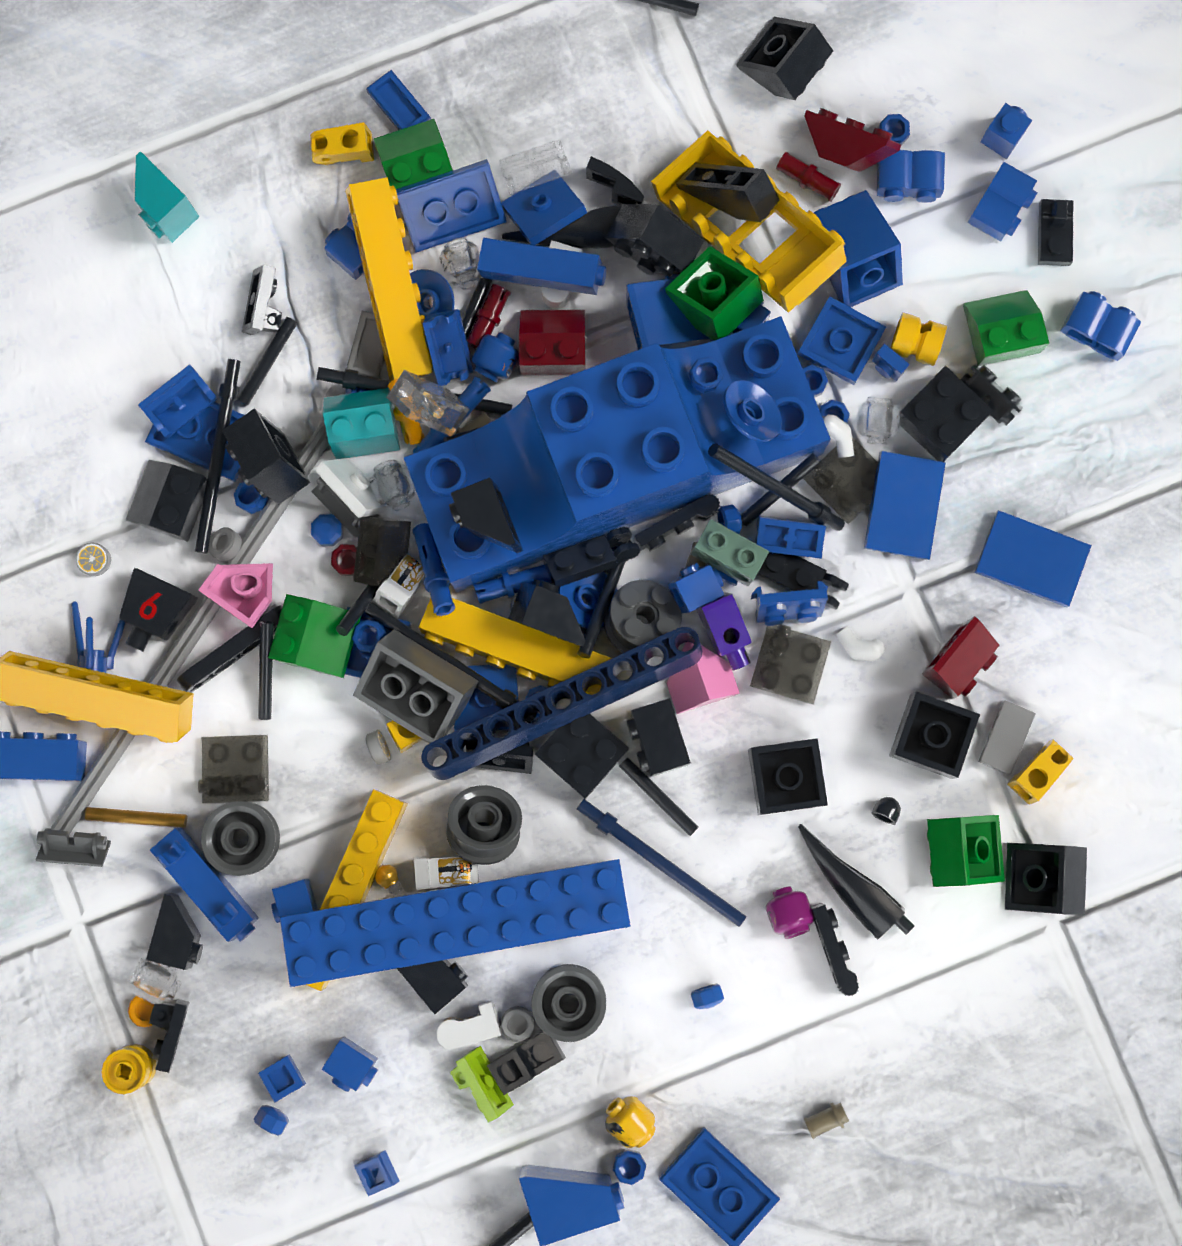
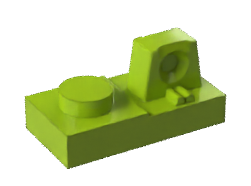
[450,1046,514,1123]

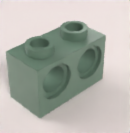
[690,519,770,586]

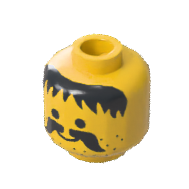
[605,1096,656,1148]

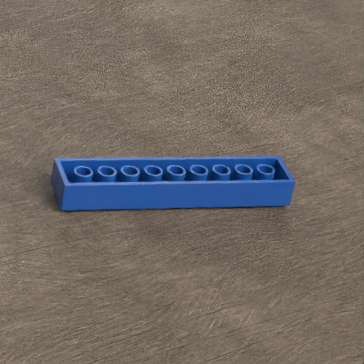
[279,859,631,987]

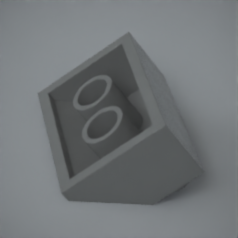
[353,629,479,743]

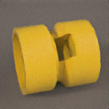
[890,312,947,366]
[101,1044,157,1095]

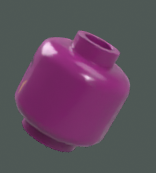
[765,886,815,939]

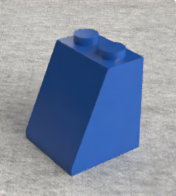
[814,190,903,307]
[626,278,714,350]
[519,1165,625,1246]

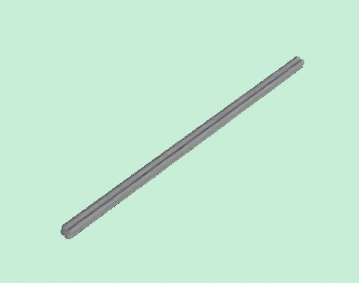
[51,393,345,835]

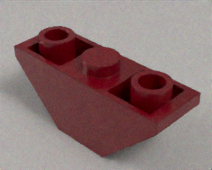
[804,108,901,172]

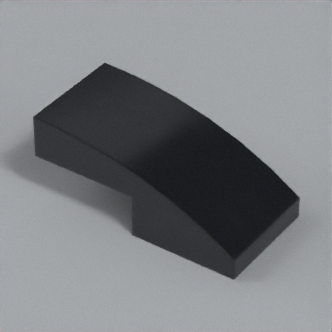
[586,156,644,205]
[487,1031,566,1095]

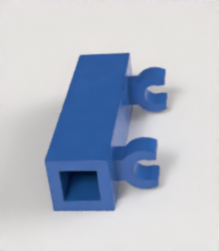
[477,238,606,295]
[150,828,259,942]

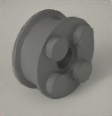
[604,580,682,653]
[446,785,522,865]
[201,801,280,876]
[531,964,606,1042]

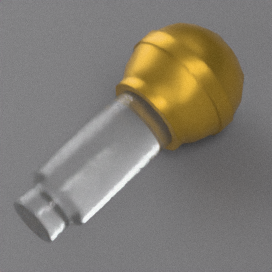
[375,865,408,897]

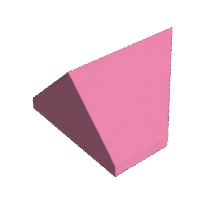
[198,563,273,628]
[666,642,740,714]

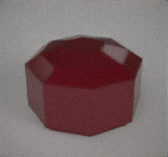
[331,544,363,576]

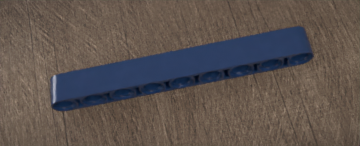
[421,627,703,780]

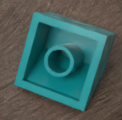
[135,151,199,243]
[323,388,400,459]

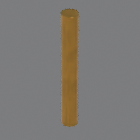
[85,807,187,828]

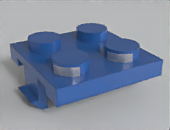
[751,581,828,626]

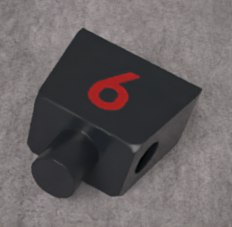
[119,567,198,652]

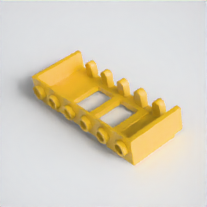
[651,130,847,313]

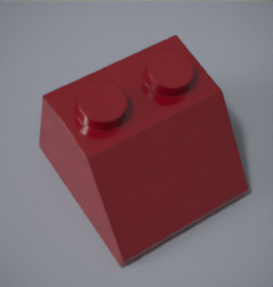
[519,310,586,375]
[922,616,1000,699]

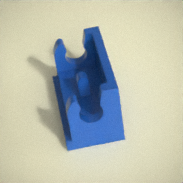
[423,309,474,386]
[138,364,218,439]
[755,516,826,559]

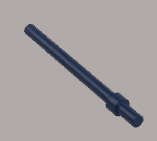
[576,799,747,927]

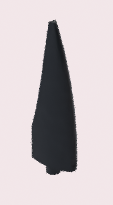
[501,204,623,248]
[798,824,915,940]

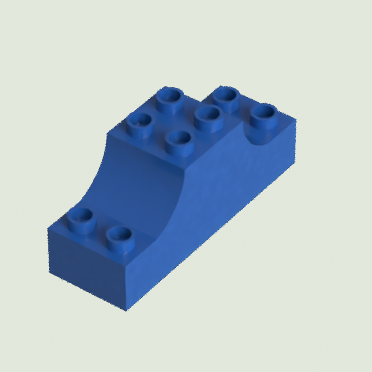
[403,316,831,593]

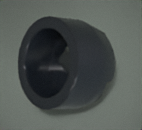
[871,797,901,825]

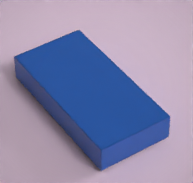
[366,70,431,130]

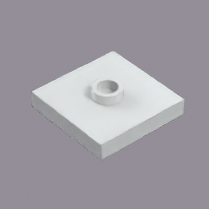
[315,458,391,518]

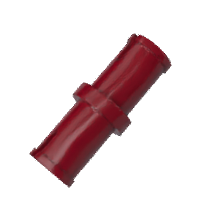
[776,151,841,202]
[467,284,511,349]

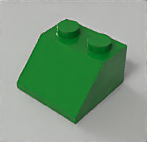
[374,119,453,189]
[665,246,764,341]
[963,290,1049,366]
[268,594,361,678]
[927,815,1005,887]

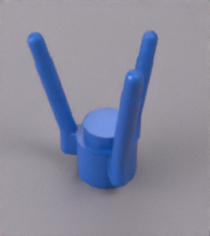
[71,601,126,673]

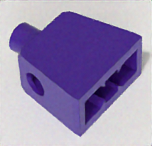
[696,592,752,671]

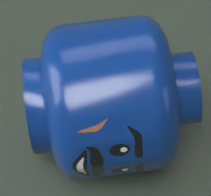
[472,332,519,383]

